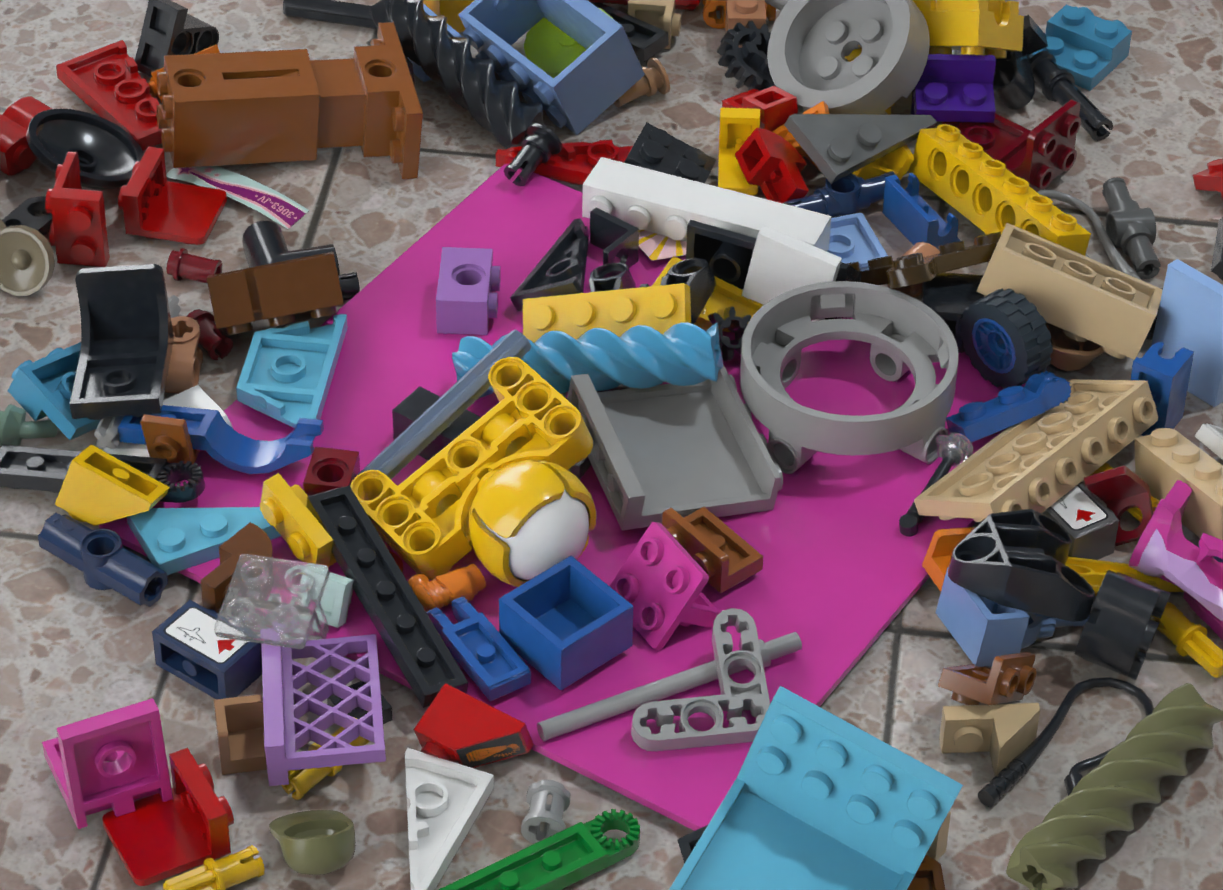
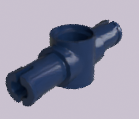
[783,171,901,218]

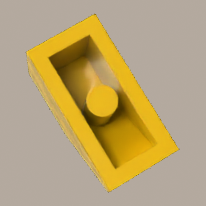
[54,445,170,526]

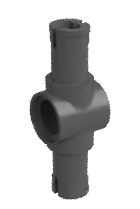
[1102,177,1161,279]

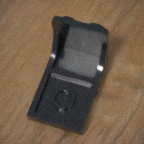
[69,264,174,420]

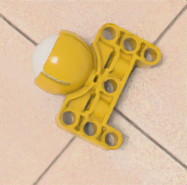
[350,357,596,587]

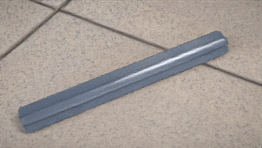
[357,330,531,480]

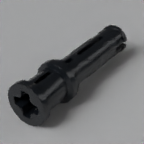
[1030,51,1113,141]

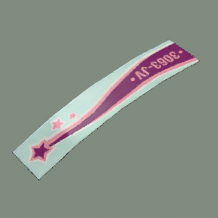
[166,166,310,229]

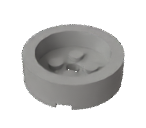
[767,0,930,115]

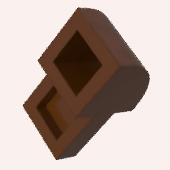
[200,522,275,618]

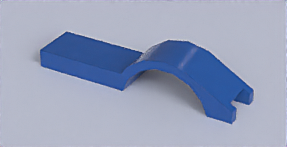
[118,405,324,474]

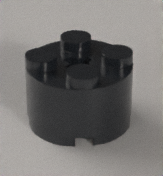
[1075,570,1171,680]

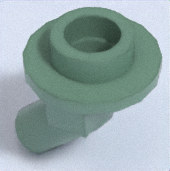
[0,404,57,447]

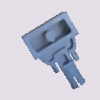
[936,567,1090,667]

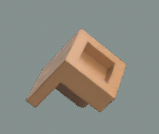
[214,695,267,775]

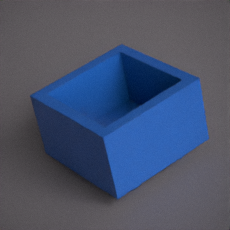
[499,556,634,690]

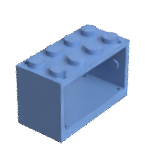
[458,0,645,135]

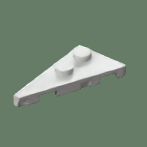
[405,748,494,890]

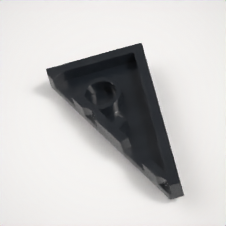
[510,218,590,311]

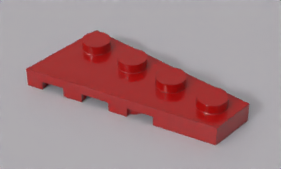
[56,40,162,151]

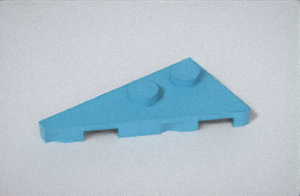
[127,507,281,575]

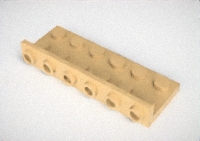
[914,379,1158,522]

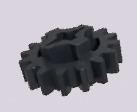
[717,21,776,91]

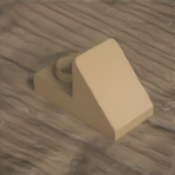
[939,703,1040,777]

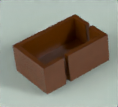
[206,251,344,335]

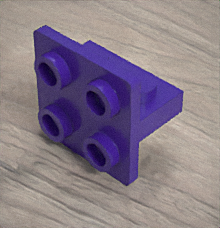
[910,54,996,122]

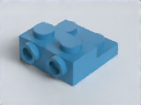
[1029,4,1132,91]
[7,342,100,440]

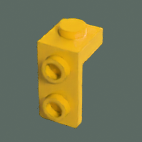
[718,108,760,195]

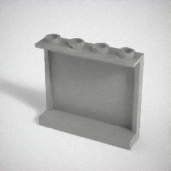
[567,365,783,530]

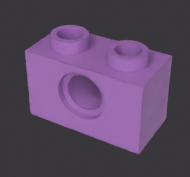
[436,247,501,335]

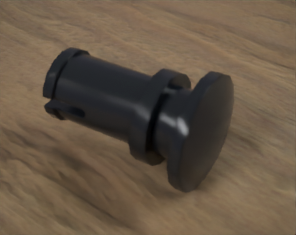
[504,123,563,186]

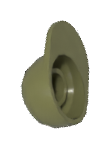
[269,810,356,875]

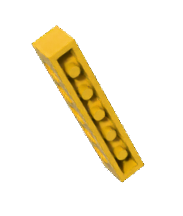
[909,124,1091,256]

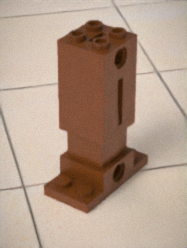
[156,22,423,179]

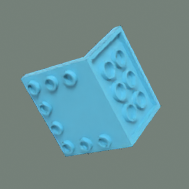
[669,686,963,890]

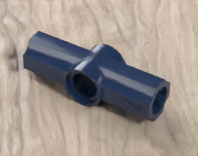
[38,512,168,607]

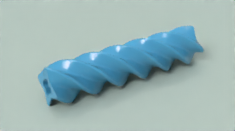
[452,322,723,398]

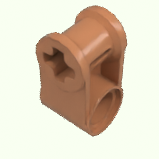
[165,316,203,394]

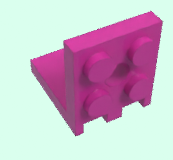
[42,698,173,829]

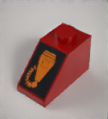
[413,683,534,768]

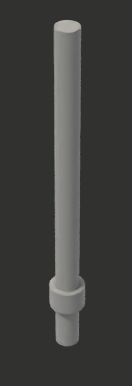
[537,632,802,741]

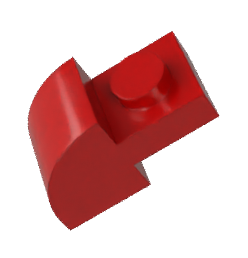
[722,86,798,132]
[735,127,809,204]

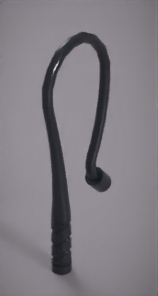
[978,677,1154,807]

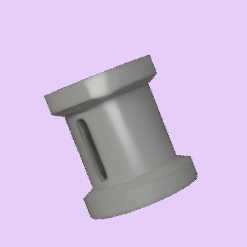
[521,780,571,844]

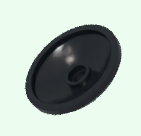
[26,108,144,189]

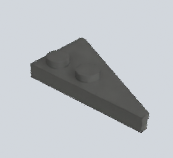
[784,114,937,184]

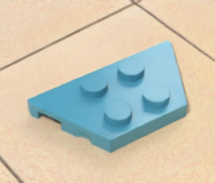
[236,314,348,428]

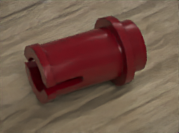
[166,248,223,284]
[186,309,233,360]

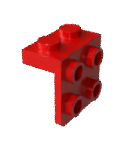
[118,146,227,245]
[45,152,110,267]
[102,747,234,886]

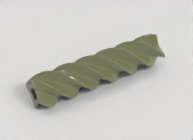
[1006,683,1223,890]

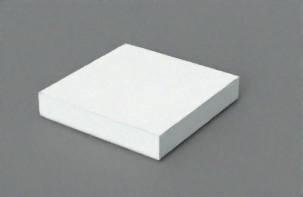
[742,225,842,322]

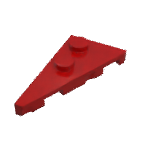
[496,139,633,185]

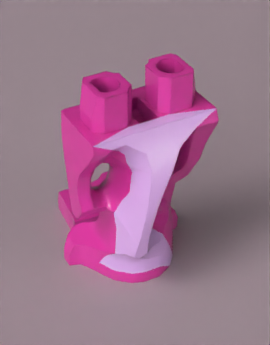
[1128,480,1223,641]

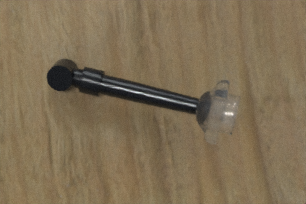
[899,433,973,536]

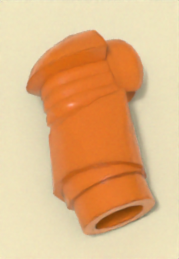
[407,564,486,612]

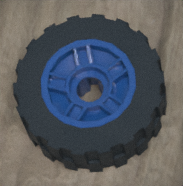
[960,288,1053,389]

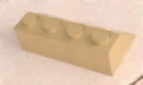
[976,223,1163,360]
[1134,428,1223,540]

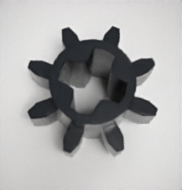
[705,307,751,361]

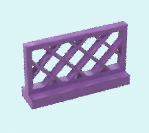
[261,630,386,786]

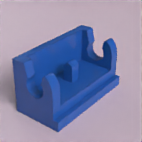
[882,172,960,250]
[1130,342,1194,436]

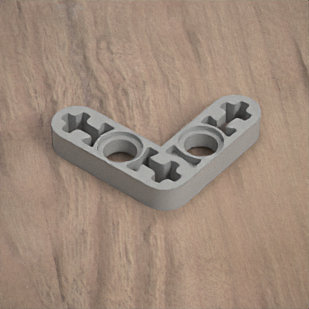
[631,608,770,751]

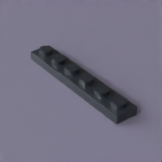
[306,485,469,708]

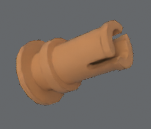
[613,57,670,108]

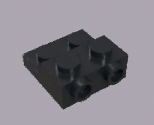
[624,122,716,183]

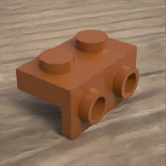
[662,507,763,594]
[938,652,1036,705]

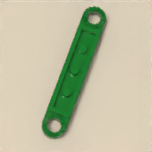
[438,809,640,890]

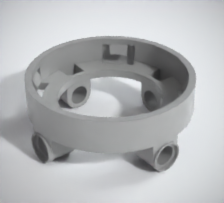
[740,281,958,474]

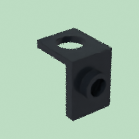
[590,207,639,269]

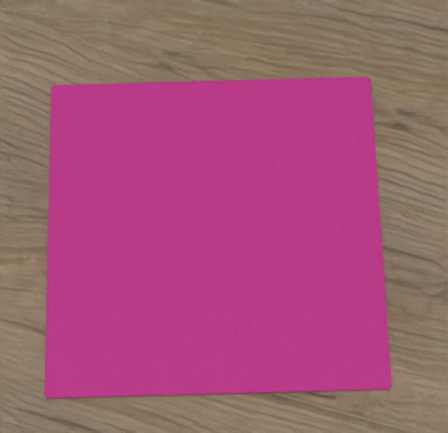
[99,163,1026,831]

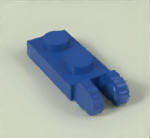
[946,371,1072,443]
[426,597,531,701]

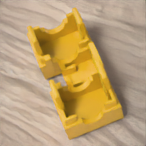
[858,0,1024,59]

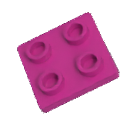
[610,522,720,650]

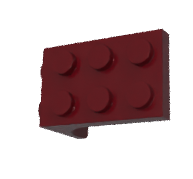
[942,100,1081,192]

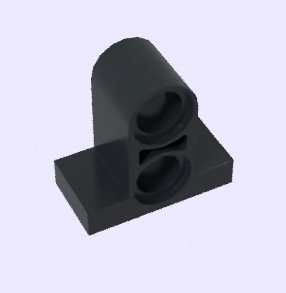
[135,0,219,77]
[993,14,1048,110]

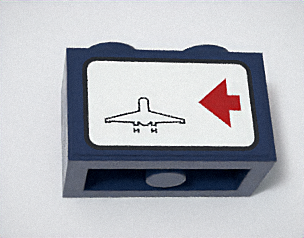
[152,600,262,700]

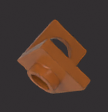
[141,414,200,464]

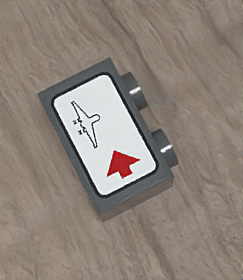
[1042,482,1119,560]

